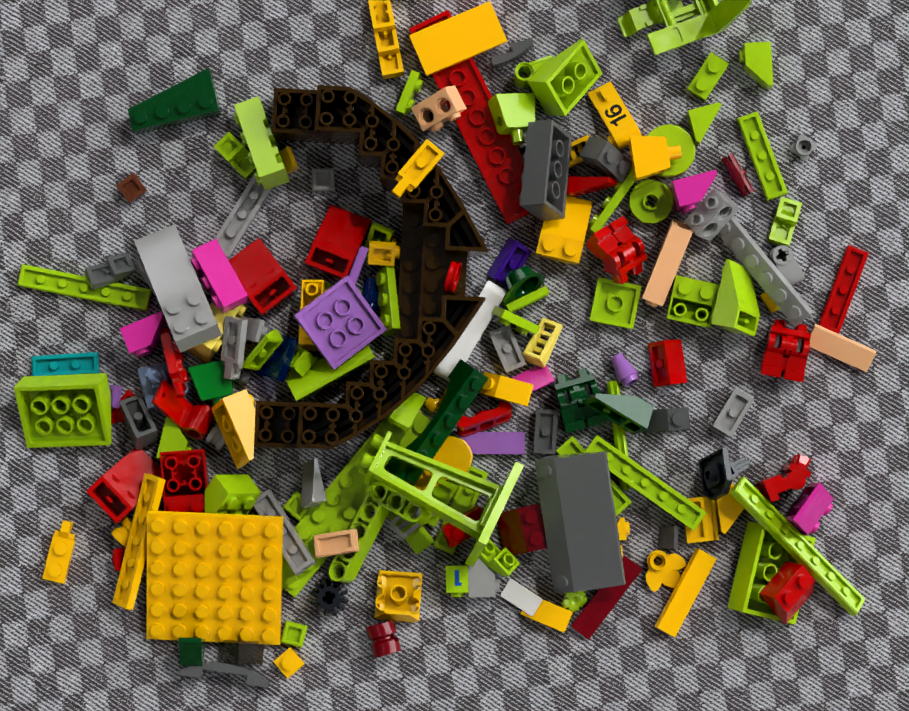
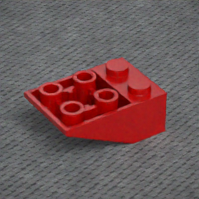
[305,204,372,279]
[228,238,299,317]
[86,448,162,524]
[160,449,209,513]

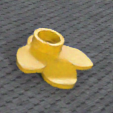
[645,550,687,592]

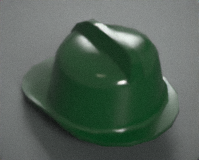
[503,266,545,305]

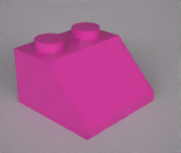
[669,170,717,214]
[120,311,167,358]

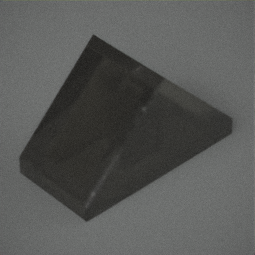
[218,640,264,664]

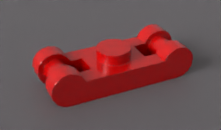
[457,401,512,437]

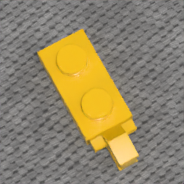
[392,139,445,198]
[42,520,76,584]

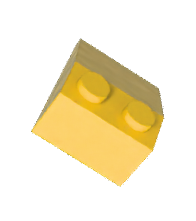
[535,196,593,266]
[211,389,255,469]

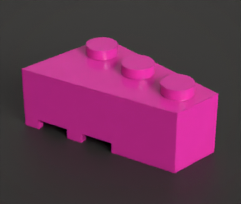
[190,239,248,314]

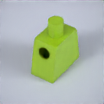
[488,93,535,145]

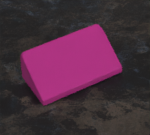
[512,365,555,392]

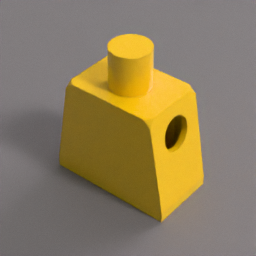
[628,136,682,181]

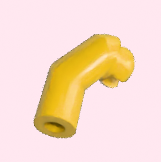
[425,387,448,413]

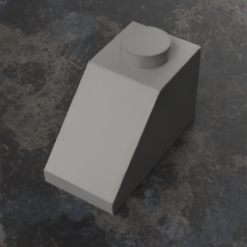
[468,552,500,598]

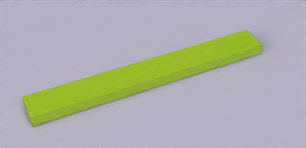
[730,476,865,616]

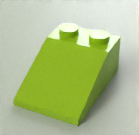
[527,39,603,116]

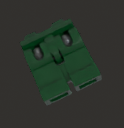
[555,368,608,433]

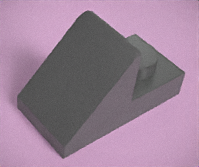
[645,407,690,433]

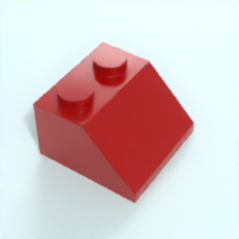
[759,561,815,624]

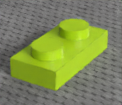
[687,52,729,102]
[395,70,424,118]
[491,306,540,335]

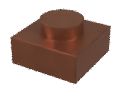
[116,173,147,204]

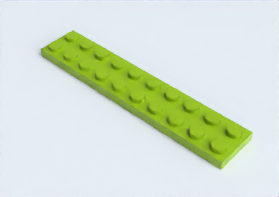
[282,411,431,597]

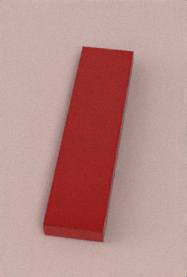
[818,245,869,334]

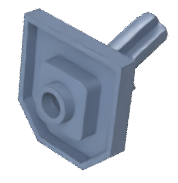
[137,362,189,411]

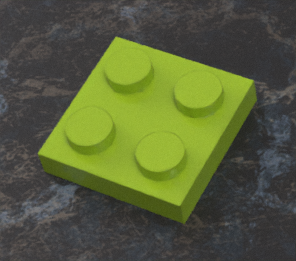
[589,277,642,330]

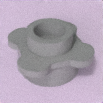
[790,134,817,161]

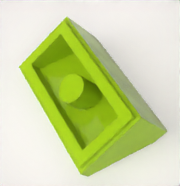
[242,329,283,370]

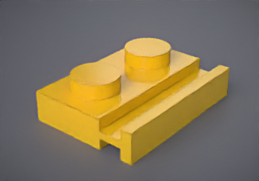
[684,496,719,543]

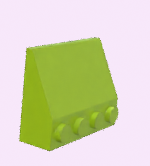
[14,373,112,448]
[727,521,816,625]

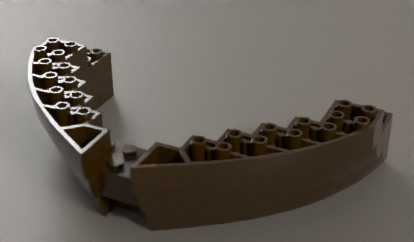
[254,85,488,450]

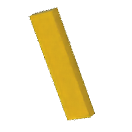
[655,548,717,637]

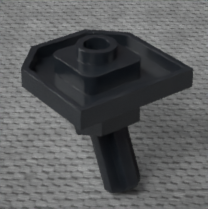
[698,447,750,500]

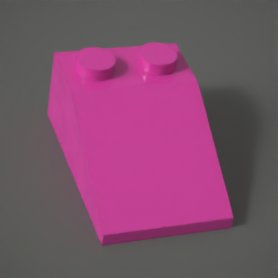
[785,483,834,535]

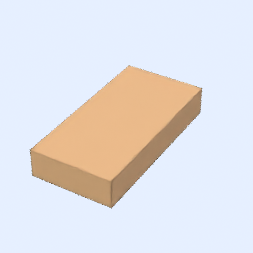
[313,529,359,558]

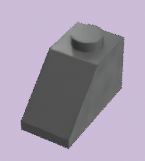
[119,394,157,450]

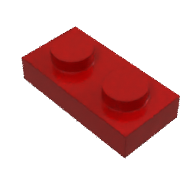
[440,506,483,548]

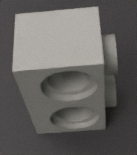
[685,188,740,242]

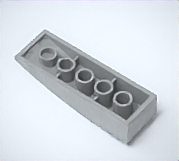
[134,224,222,353]

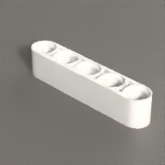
[434,280,507,382]

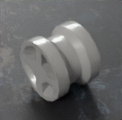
[205,424,226,452]

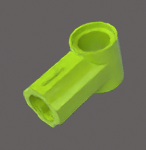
[514,55,554,88]

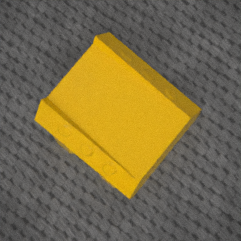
[375,570,423,623]

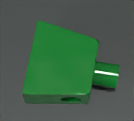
[188,360,234,406]

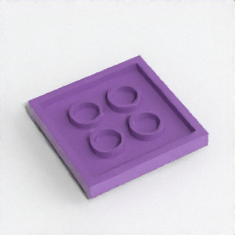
[293,275,387,370]

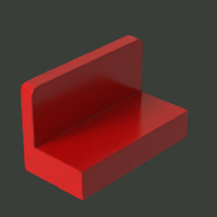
[647,339,687,387]

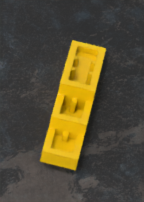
[368,0,405,80]

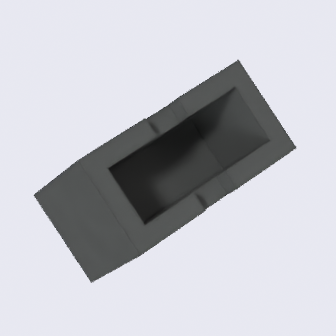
[579,137,632,182]

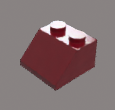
[497,503,547,555]

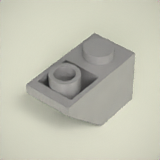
[241,316,271,344]

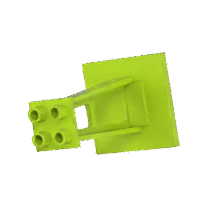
[358,431,524,567]

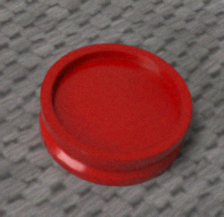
[444,261,462,294]

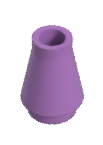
[610,353,639,387]

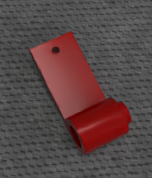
[151,380,214,440]

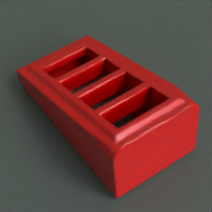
[567,176,617,197]

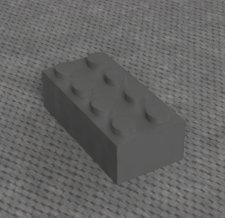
[519,120,572,221]

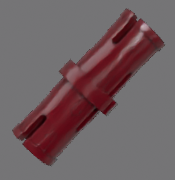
[721,153,755,198]

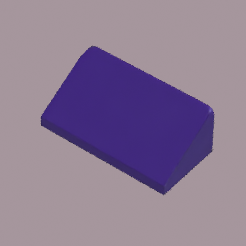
[487,238,532,288]

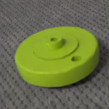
[647,124,695,178]

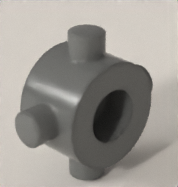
[238,370,252,388]

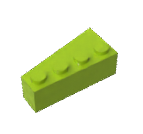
[233,96,290,191]

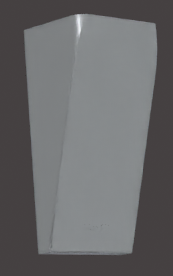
[301,458,326,508]

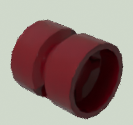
[365,620,402,658]

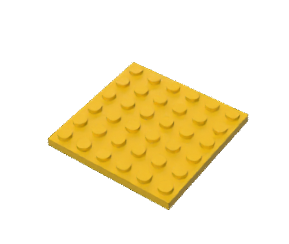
[146,510,284,645]

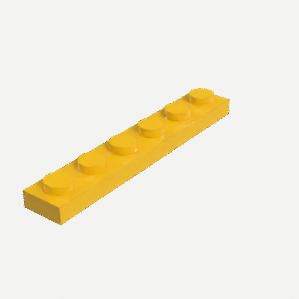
[112,473,166,610]

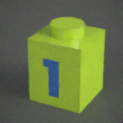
[445,565,468,597]

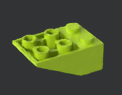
[711,259,760,337]

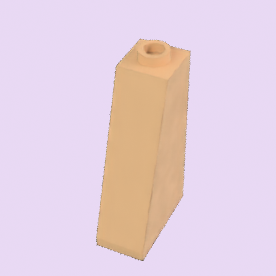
[642,218,693,307]

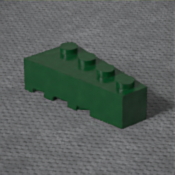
[128,68,222,135]

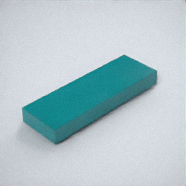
[31,352,100,376]

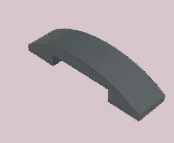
[179,661,270,688]

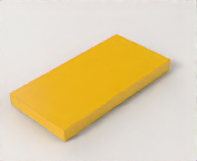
[409,1,507,77]

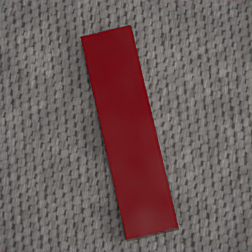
[571,555,642,640]

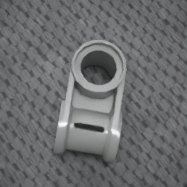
[769,245,805,286]

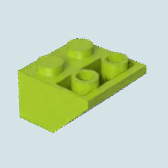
[666,275,719,328]
[205,474,261,515]

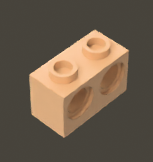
[411,86,467,132]

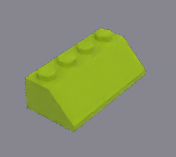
[285,344,376,402]

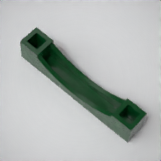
[384,359,489,486]

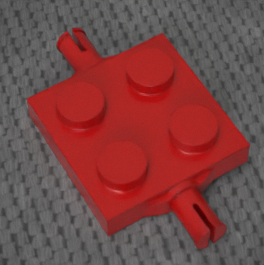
[160,328,189,398]

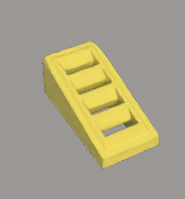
[522,317,563,368]

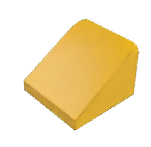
[280,146,299,174]

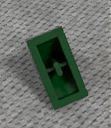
[179,637,206,666]

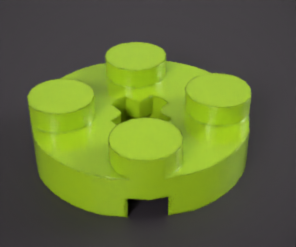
[629,179,674,224]

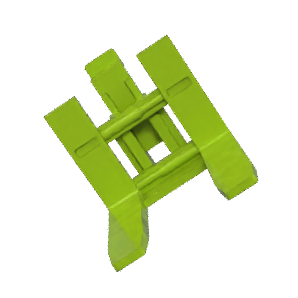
[617,0,753,56]

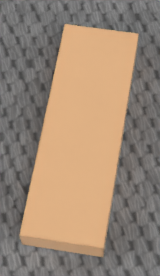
[810,324,876,372]

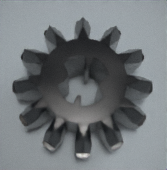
[311,579,348,616]

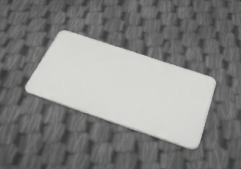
[501,579,543,616]

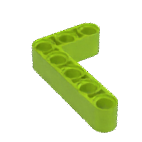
[328,482,432,584]

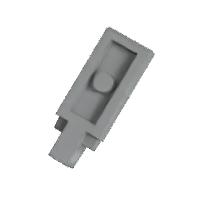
[221,316,248,380]

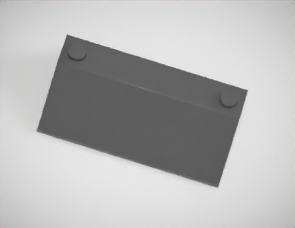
[534,451,626,593]

